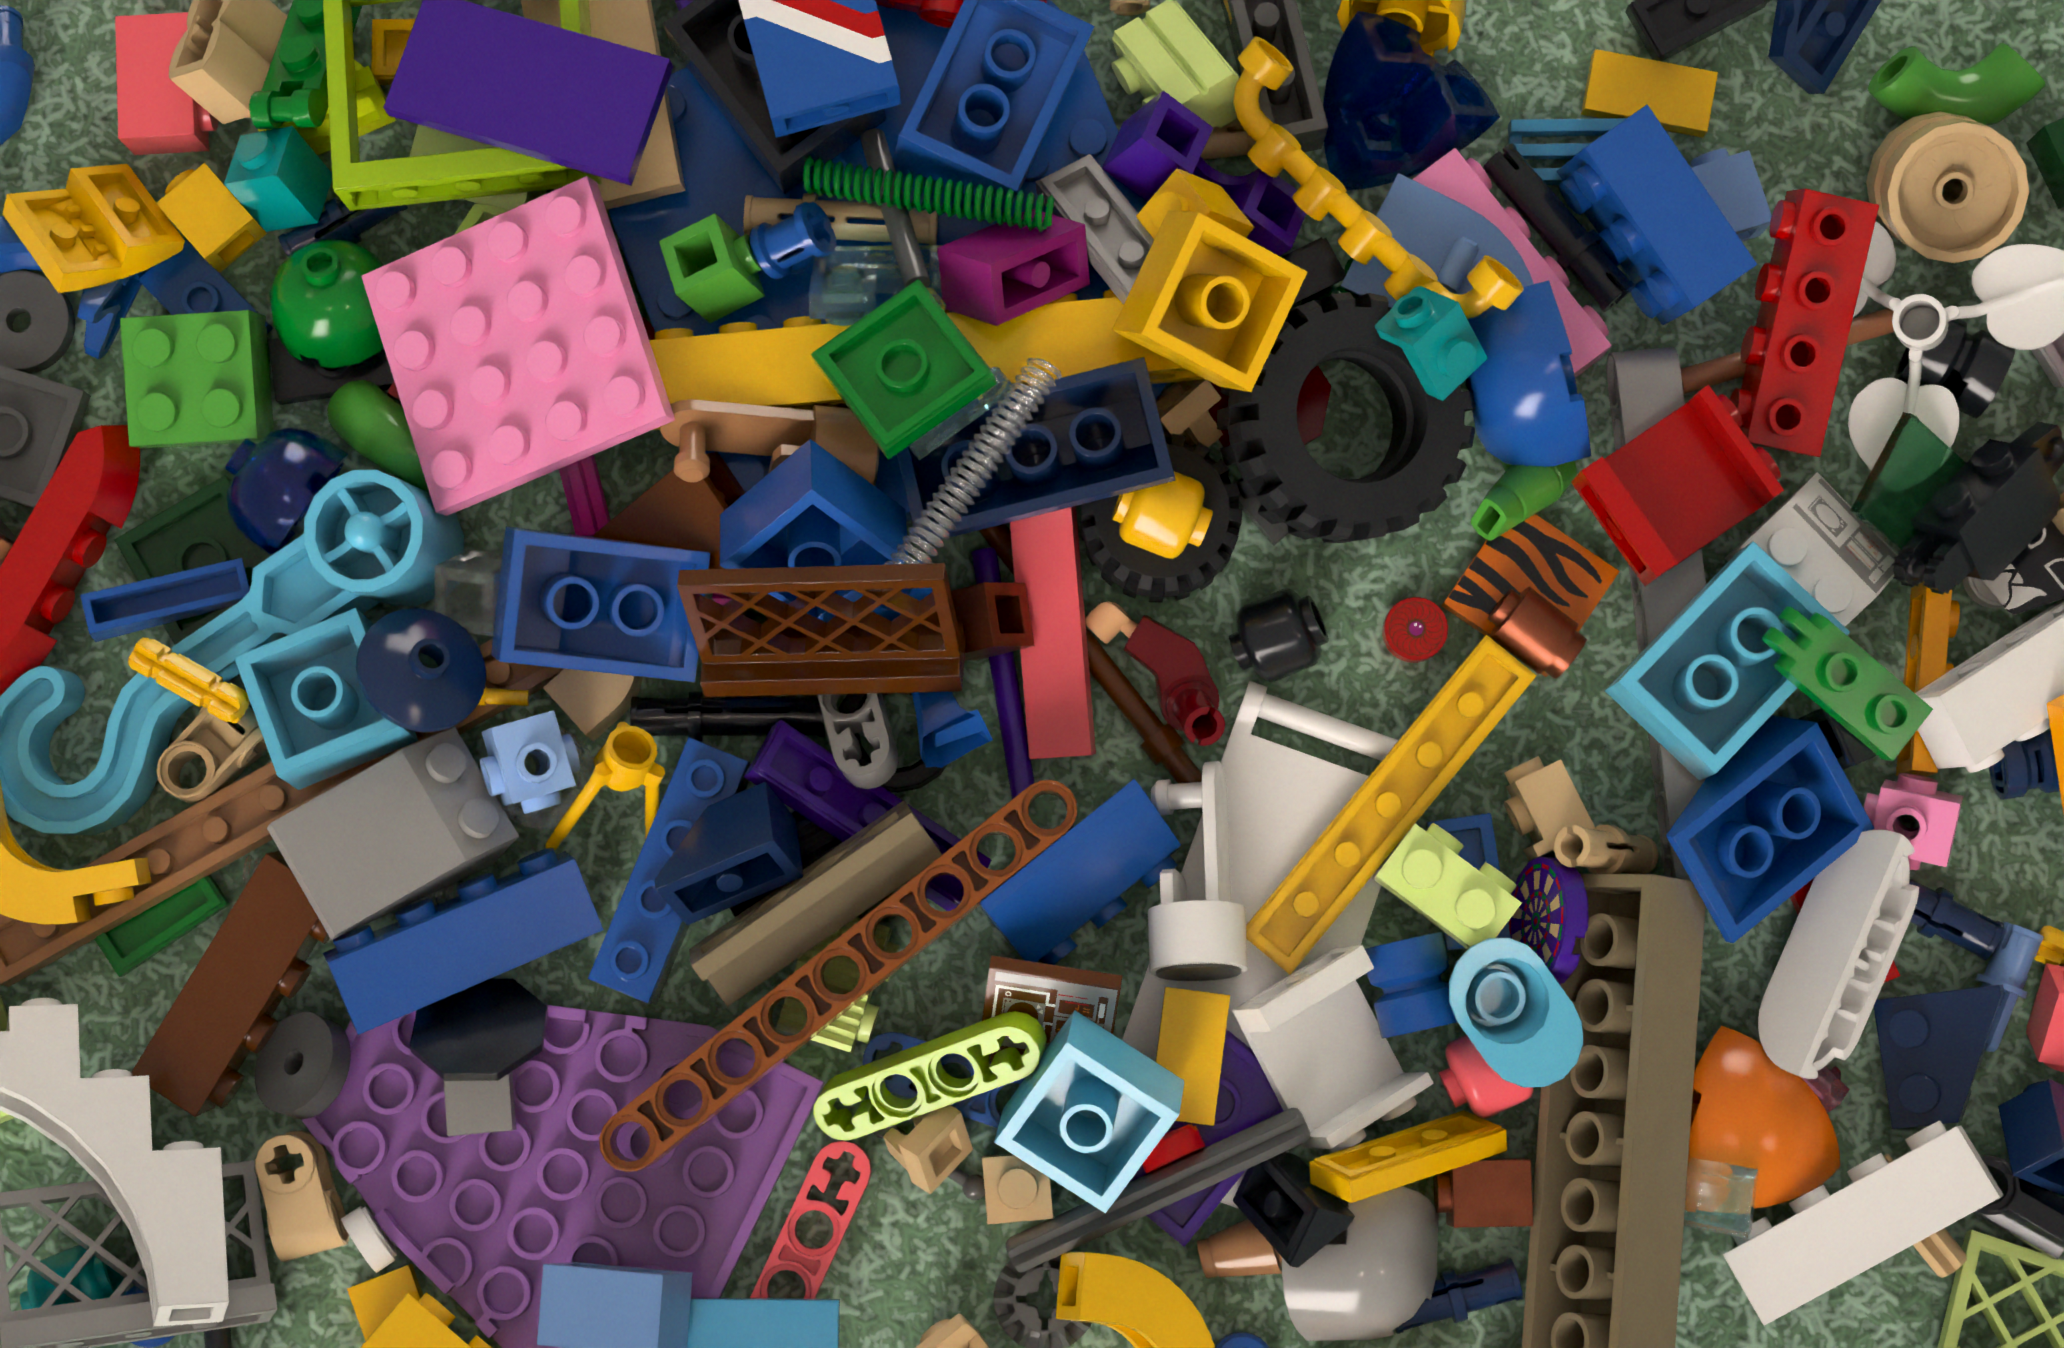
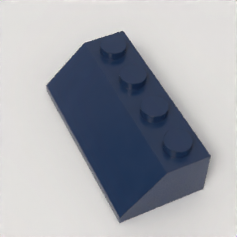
[897,357,1176,545]

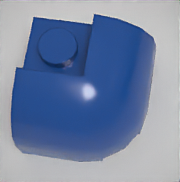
[1465,280,1591,467]

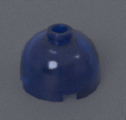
[224,427,349,556]

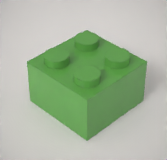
[120,310,274,449]

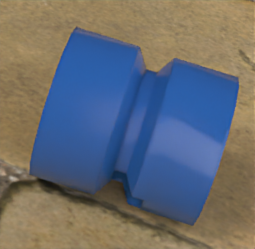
[1365,931,1457,1039]

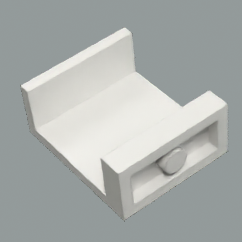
[1232,945,1434,1153]

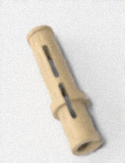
[743,193,938,246]

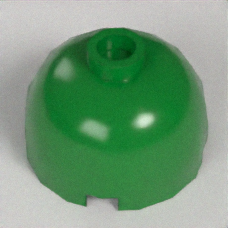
[269,239,384,368]

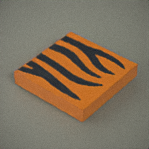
[1441,514,1620,677]

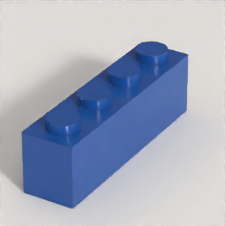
[323,848,604,1035]

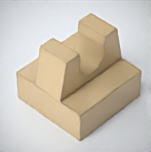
[1156,379,1223,447]
[883,1105,973,1194]

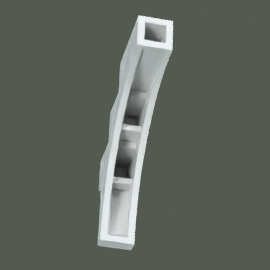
[0,998,229,1326]

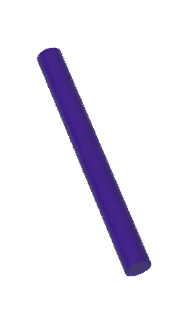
[971,548,1035,799]

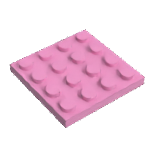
[361,176,675,516]

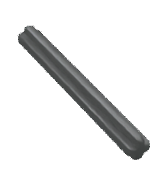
[1005,1108,1310,1272]

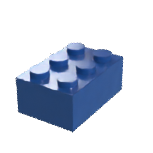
[1556,104,1758,325]

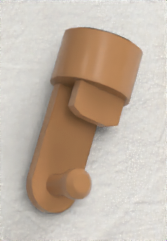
[660,399,880,486]

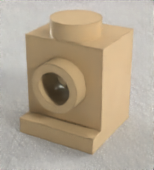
[1504,756,1596,861]

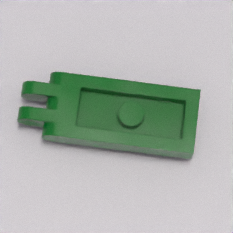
[1762,606,1933,761]

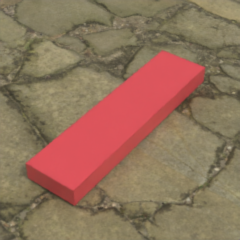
[1010,506,1096,759]

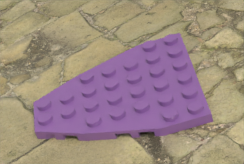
[302,1005,825,1348]

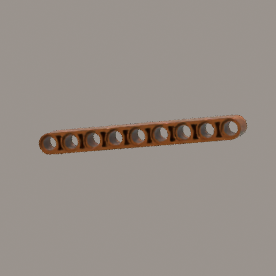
[599,780,1077,1172]

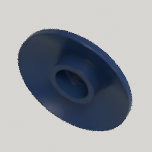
[356,608,486,732]

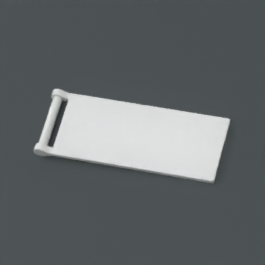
[1122,681,1398,1209]

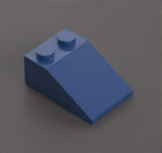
[893,0,1095,214]
[491,526,710,682]
[1666,715,1874,943]

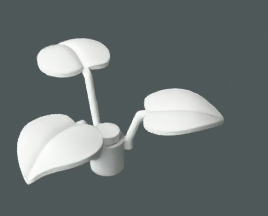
[1848,222,2064,491]

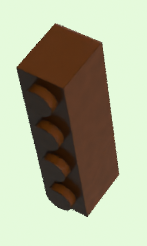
[131,851,330,1117]

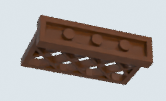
[677,563,966,697]

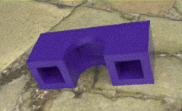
[1102,91,1306,256]

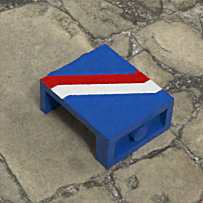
[739,0,901,138]

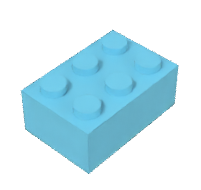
[1605,541,1850,781]

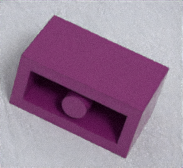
[937,209,1090,326]

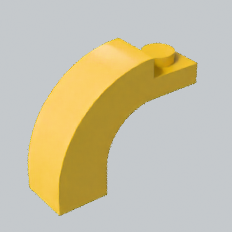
[0,781,152,925]
[1056,1252,1215,1348]

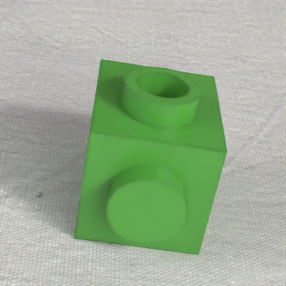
[659,213,765,323]

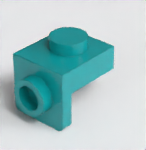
[1375,286,1488,401]

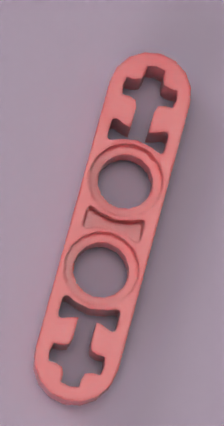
[750,1141,872,1299]

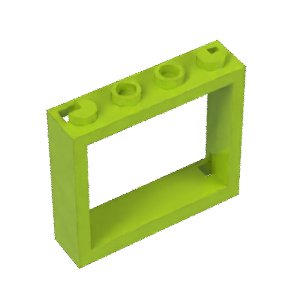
[323,0,602,211]

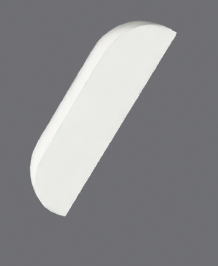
[1758,830,1919,1079]

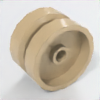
[1866,111,2029,263]

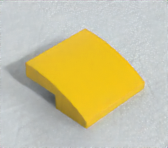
[2,164,185,293]

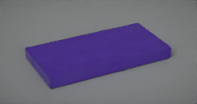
[383,0,673,186]

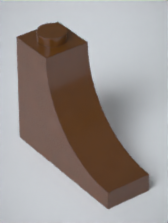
[591,452,791,629]

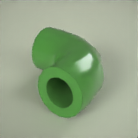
[1868,43,2046,126]
[327,380,429,492]

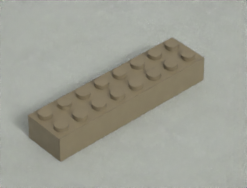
[1521,874,1706,1348]

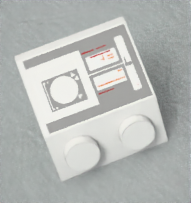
[1725,472,1898,627]

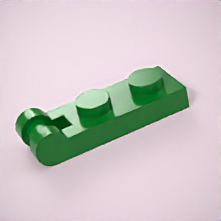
[249,0,362,130]

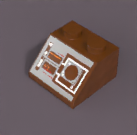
[982,955,1123,1064]

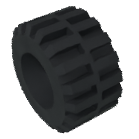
[1080,433,1242,603]

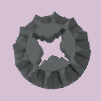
[993,1251,1092,1348]

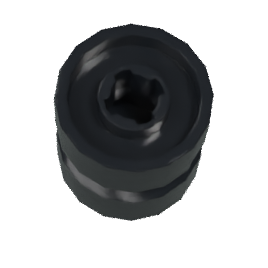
[1894,319,2015,419]

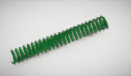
[803,156,1055,232]

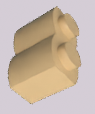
[169,0,287,124]

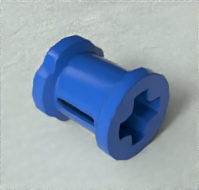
[750,202,836,280]

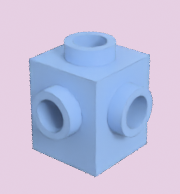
[480,710,580,814]

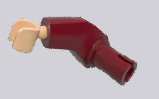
[1085,601,1225,746]

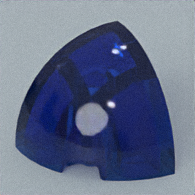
[1323,11,1500,191]

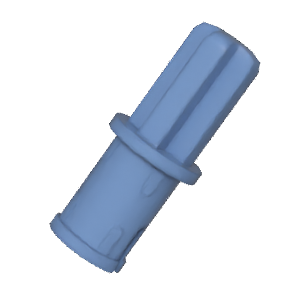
[1976,921,2044,1052]

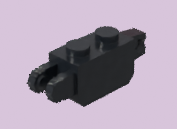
[1892,422,2064,595]

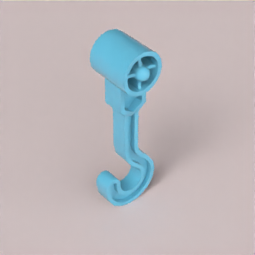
[0,470,464,835]

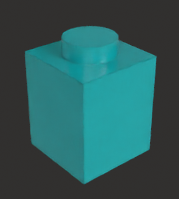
[224,126,332,232]

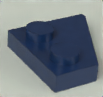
[1768,0,1882,94]
[1874,984,2004,1129]

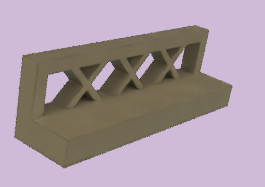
[689,800,942,1007]

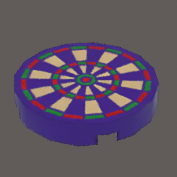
[1508,856,1589,985]

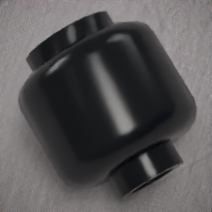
[1229,588,1329,682]

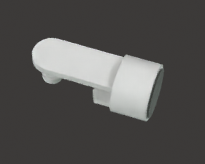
[1148,761,1248,981]

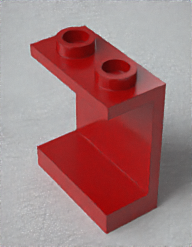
[1571,384,1784,586]

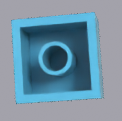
[234,608,418,790]
[994,1010,1185,1214]

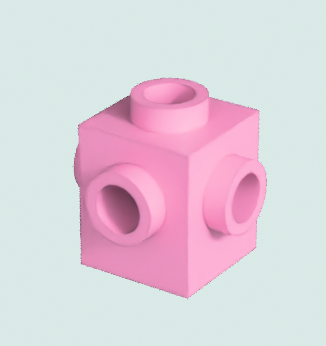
[1864,773,1963,870]

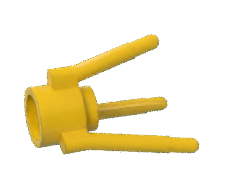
[545,722,665,851]

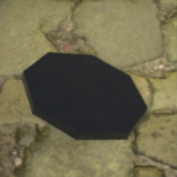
[410,978,548,1081]

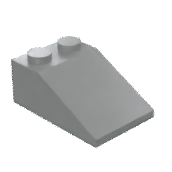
[267,726,519,940]

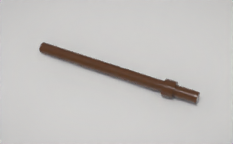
[978,524,1202,783]

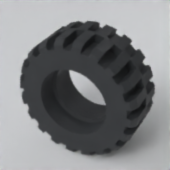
[1217,292,1475,543]

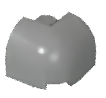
[1282,1186,1439,1341]

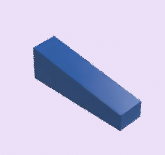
[80,558,250,642]

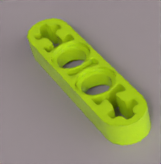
[813,1011,1047,1141]

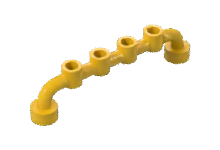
[1233,36,1524,319]

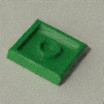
[811,279,997,460]

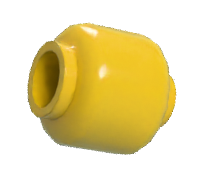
[1111,471,1213,559]

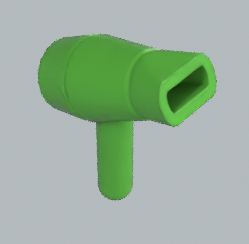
[1471,459,1577,541]

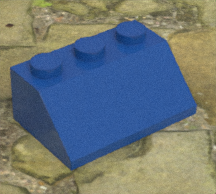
[980,779,1181,965]

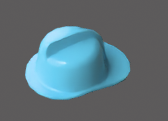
[1449,938,1583,1088]

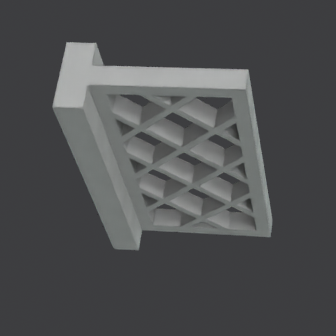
[0,1160,277,1348]

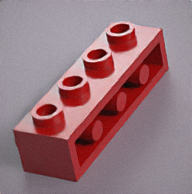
[1730,188,1879,457]

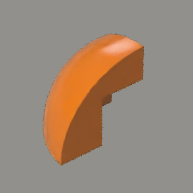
[1685,1025,1840,1211]

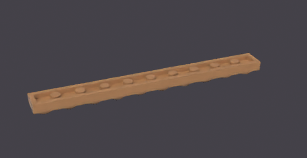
[0,639,564,987]

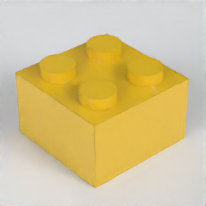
[1112,211,1308,392]

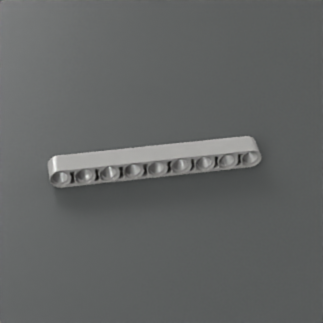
[1606,347,1707,909]

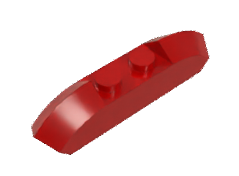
[0,425,140,696]

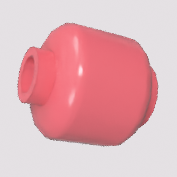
[1438,1035,1534,1119]

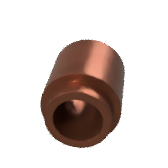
[1487,586,1587,679]

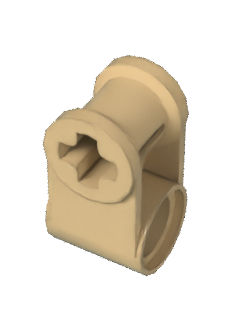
[156,706,267,805]
[255,1130,349,1262]

